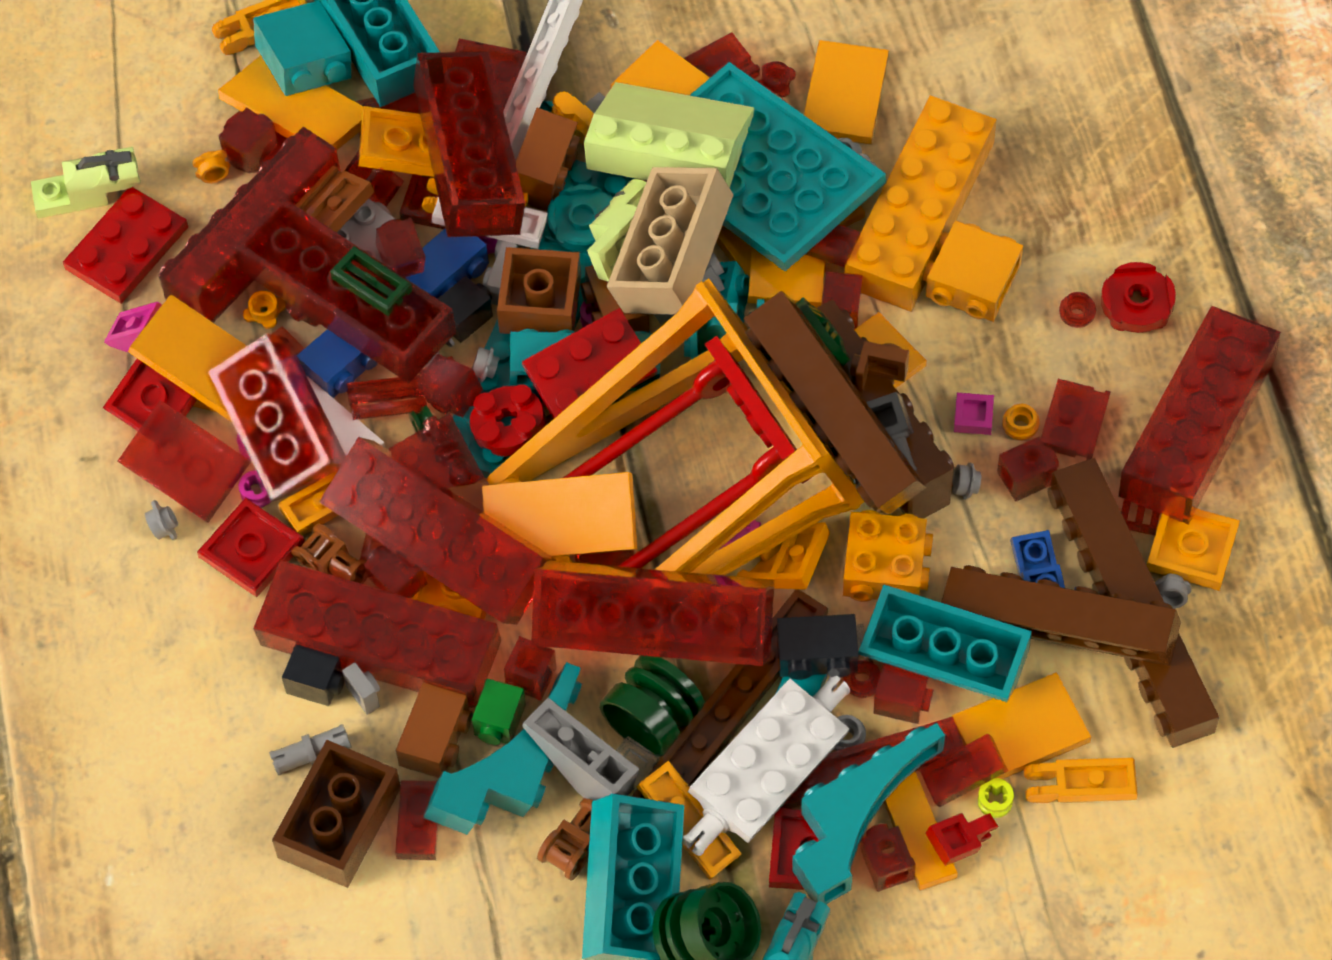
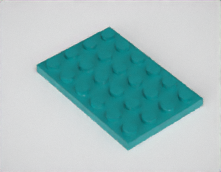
[689,62,886,271]

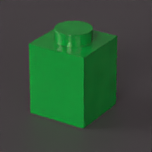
[472,679,526,745]

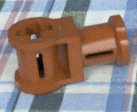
[291,523,371,591]
[537,798,593,881]

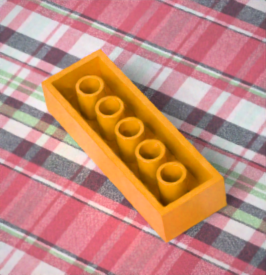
[844,95,997,312]

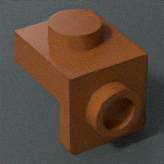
[850,341,909,392]

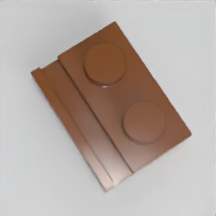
[287,165,375,242]

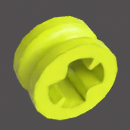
[978,778,1014,818]

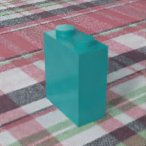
[253,0,352,96]

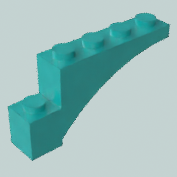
[423,662,582,835]
[792,723,945,904]

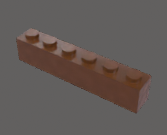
[941,565,1181,666]

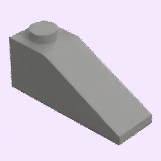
[522,698,639,801]

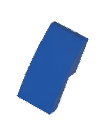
[1010,530,1065,588]

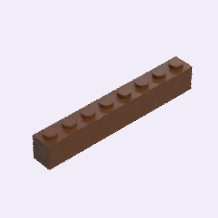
[1047,458,1219,748]

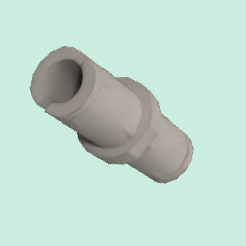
[269,724,352,776]

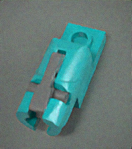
[762,892,830,960]

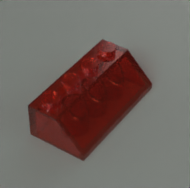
[208,333,351,501]

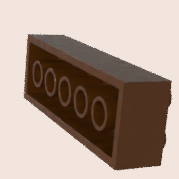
[744,291,927,514]
[817,299,954,519]

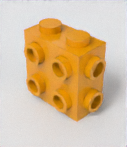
[922,220,1023,322]
[843,510,933,602]

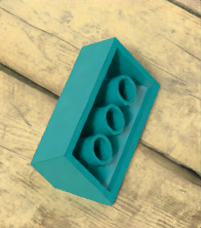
[858,585,1032,702]
[582,794,684,960]

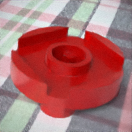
[1101,262,1176,333]
[470,384,546,456]

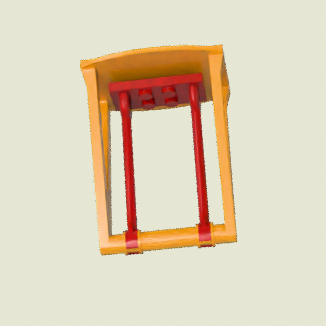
[486,278,864,649]

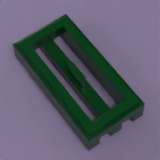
[330,246,413,316]

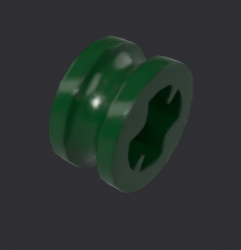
[408,405,440,443]

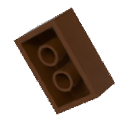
[272,740,401,888]

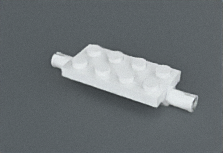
[682,676,850,856]

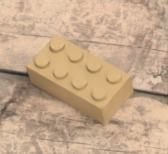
[607,167,733,315]

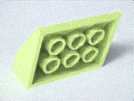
[584,82,754,188]

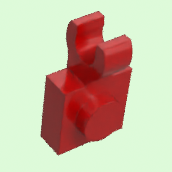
[925,813,999,866]

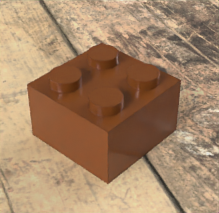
[509,108,581,212]
[497,247,581,334]

